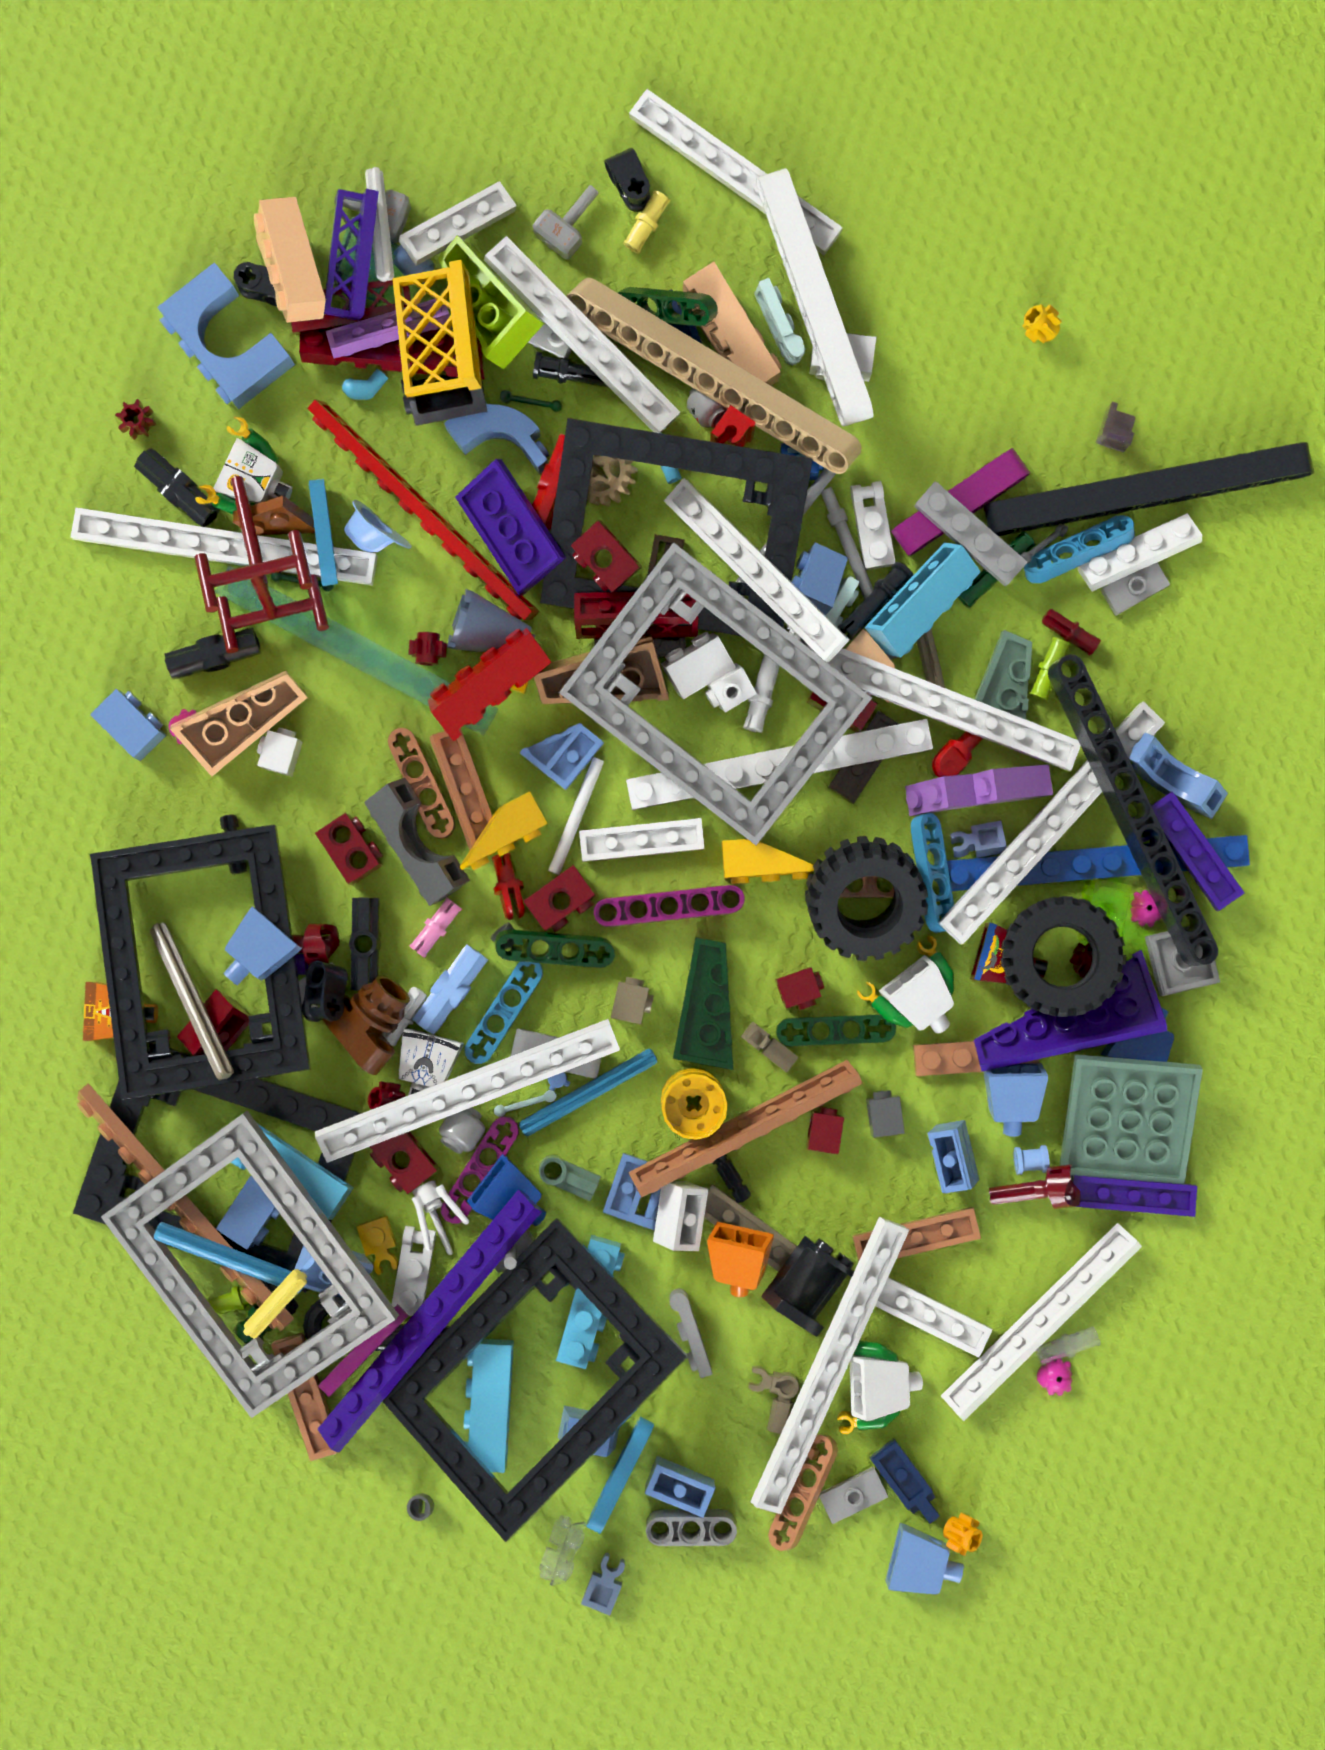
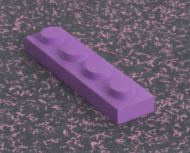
[326,299,450,359]

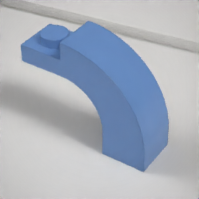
[444,404,550,474]
[1129,732,1228,819]

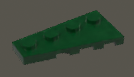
[673,937,734,1070]

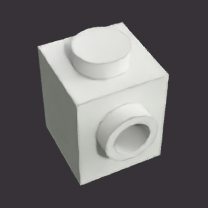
[705,663,757,712]
[257,728,303,777]

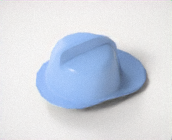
[344,500,412,553]

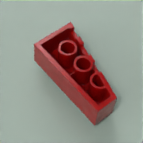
[427,628,551,742]

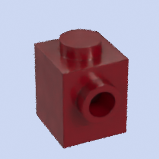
[775,967,824,1010]

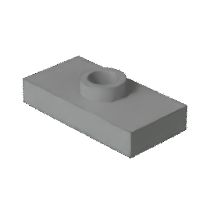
[1100,563,1170,616]
[819,1466,888,1524]

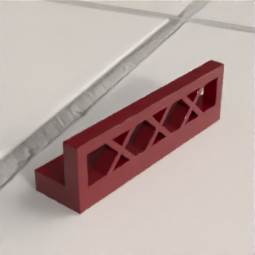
[291,280,411,335]
[574,592,698,639]

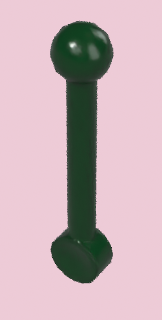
[500,390,562,412]
[271,572,334,591]

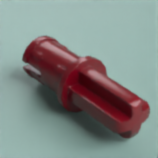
[1042,609,1101,656]

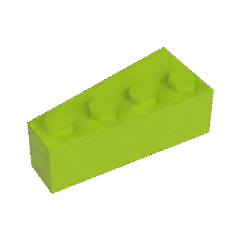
[438,235,545,369]

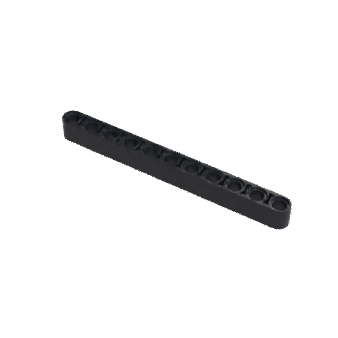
[983,442,1314,536]
[1048,654,1218,966]

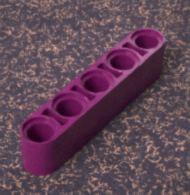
[891,448,1031,557]
[594,885,745,927]

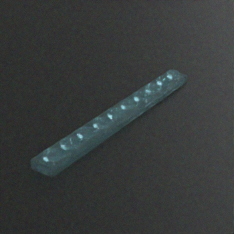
[215,565,498,736]

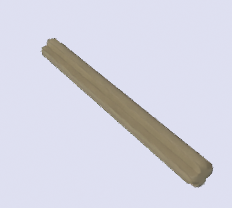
[150,922,234,1080]

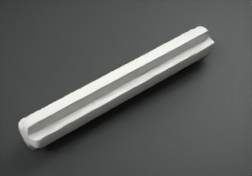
[365,167,394,282]

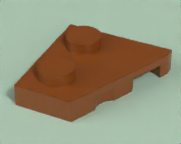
[233,496,315,535]

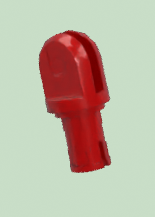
[932,731,984,778]
[491,853,525,920]

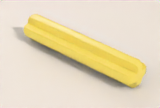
[243,1269,307,1339]

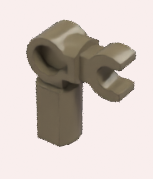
[741,1021,798,1073]
[748,1366,799,1434]

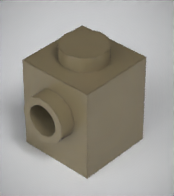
[611,977,654,1024]

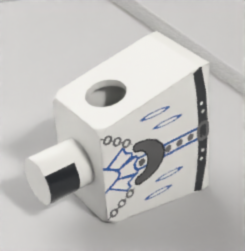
[399,1028,464,1096]

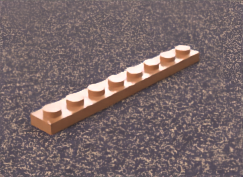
[628,1060,862,1198]

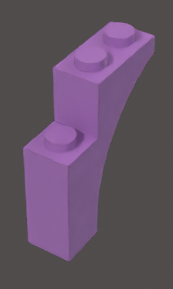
[905,764,1053,816]

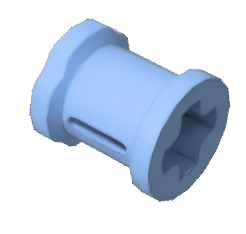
[1013,1145,1050,1175]

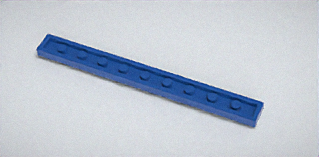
[947,835,1250,891]

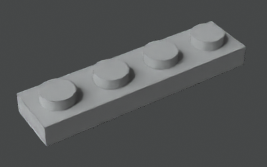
[914,481,1027,587]

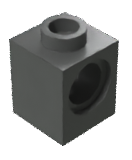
[866,1090,905,1138]

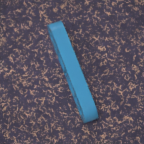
[309,479,338,586]
[1024,515,1135,583]
[911,813,954,933]
[465,961,543,1064]
[586,1416,654,1534]

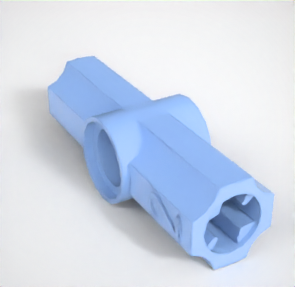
[412,944,488,1035]

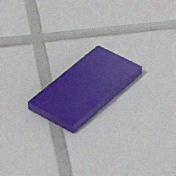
[455,459,566,595]

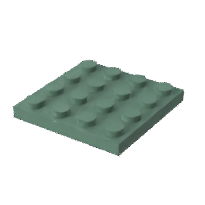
[1059,1054,1203,1184]

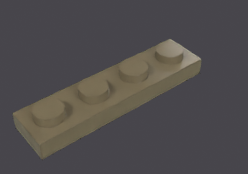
[704,1184,797,1272]

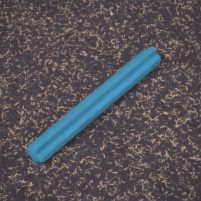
[519,1049,658,1136]
[154,1222,303,1293]

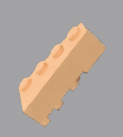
[254,197,326,323]
[683,262,782,386]
[170,671,307,776]

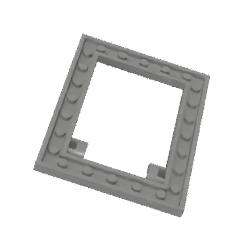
[559,543,872,845]
[101,1111,399,1418]

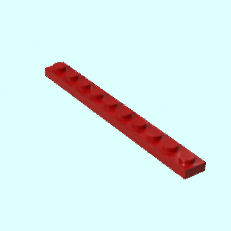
[307,399,539,620]

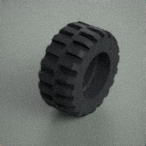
[805,836,928,961]
[1001,896,1126,1017]

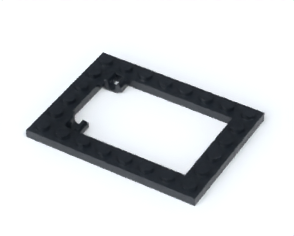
[540,418,813,636]
[90,824,311,1100]
[73,1042,362,1292]
[382,1218,689,1542]

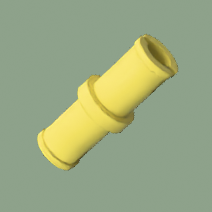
[623,190,670,254]

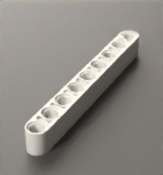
[756,168,873,427]

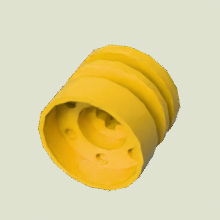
[661,1068,728,1140]

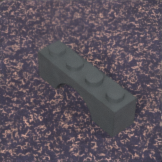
[364,778,470,906]

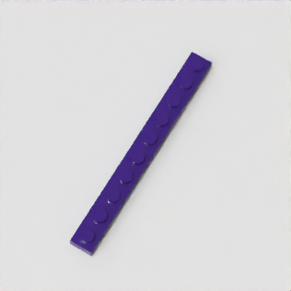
[318,1190,542,1452]

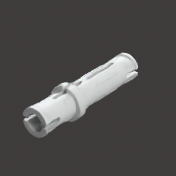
[743,654,780,733]

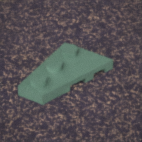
[974,630,1032,720]

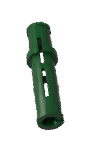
[957,531,1036,609]

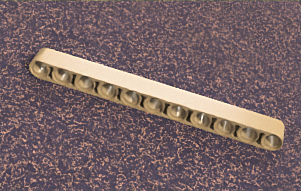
[566,278,862,474]

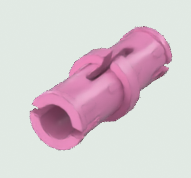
[409,897,462,958]

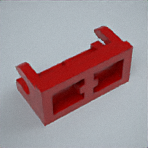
[710,405,756,447]

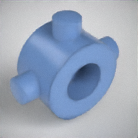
[548,1072,570,1091]

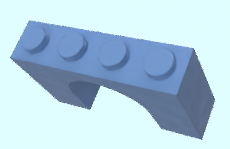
[157,262,295,409]

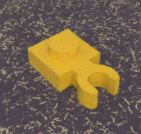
[356,1216,398,1275]

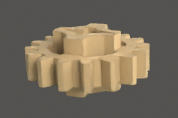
[587,455,638,507]

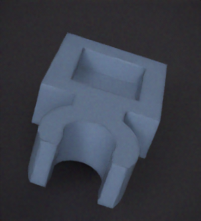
[950,821,1007,858]
[581,1553,625,1616]

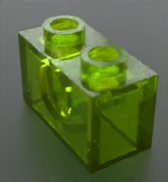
[1075,878,1132,942]

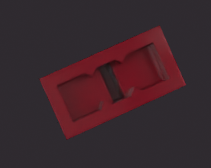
[315,812,383,886]

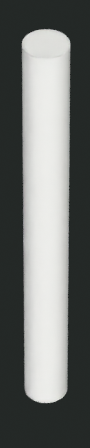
[548,757,604,875]

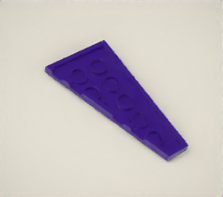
[974,949,1167,1072]

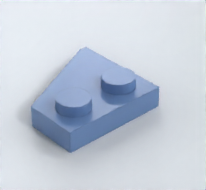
[520,723,604,790]

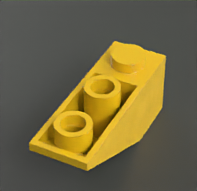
[460,791,548,871]
[721,839,815,884]

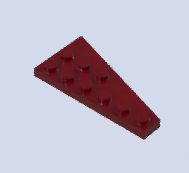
[299,326,485,380]

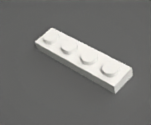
[399,181,517,266]
[1078,513,1202,592]
[579,818,705,862]
[875,1277,993,1357]

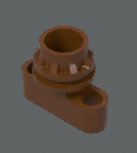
[322,975,410,1075]

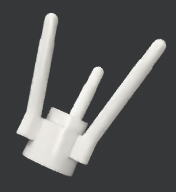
[412,1181,469,1255]

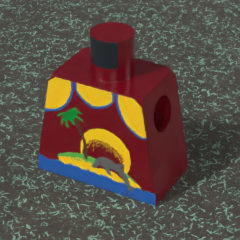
[970,922,1048,984]

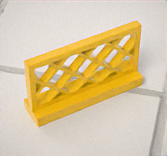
[393,260,482,398]

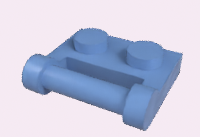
[603,1153,661,1230]

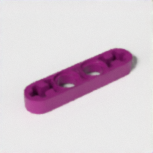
[441,1116,519,1224]
[318,1304,409,1397]

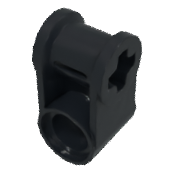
[604,147,650,212]
[234,262,277,307]
[302,960,348,1022]

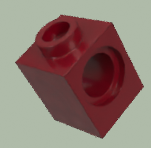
[806,1107,844,1155]

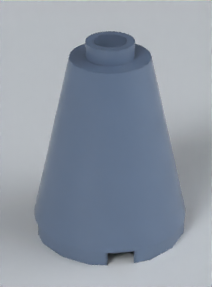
[447,589,535,652]

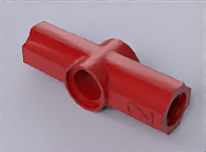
[532,433,565,530]

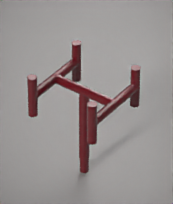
[194,476,329,653]

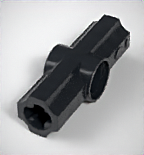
[134,447,220,527]
[164,627,262,680]
[349,897,381,990]

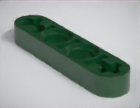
[618,287,718,326]
[494,929,615,968]
[776,1014,896,1046]

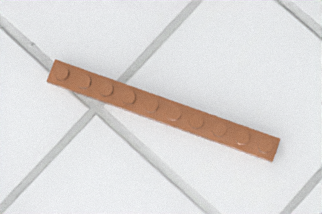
[77,1083,294,1332]

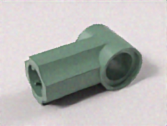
[539,1155,601,1201]

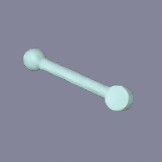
[494,1090,556,1117]

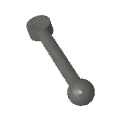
[1020,523,1068,564]

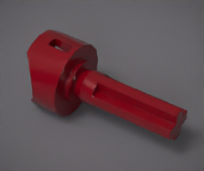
[292,924,340,965]
[989,1164,1081,1209]

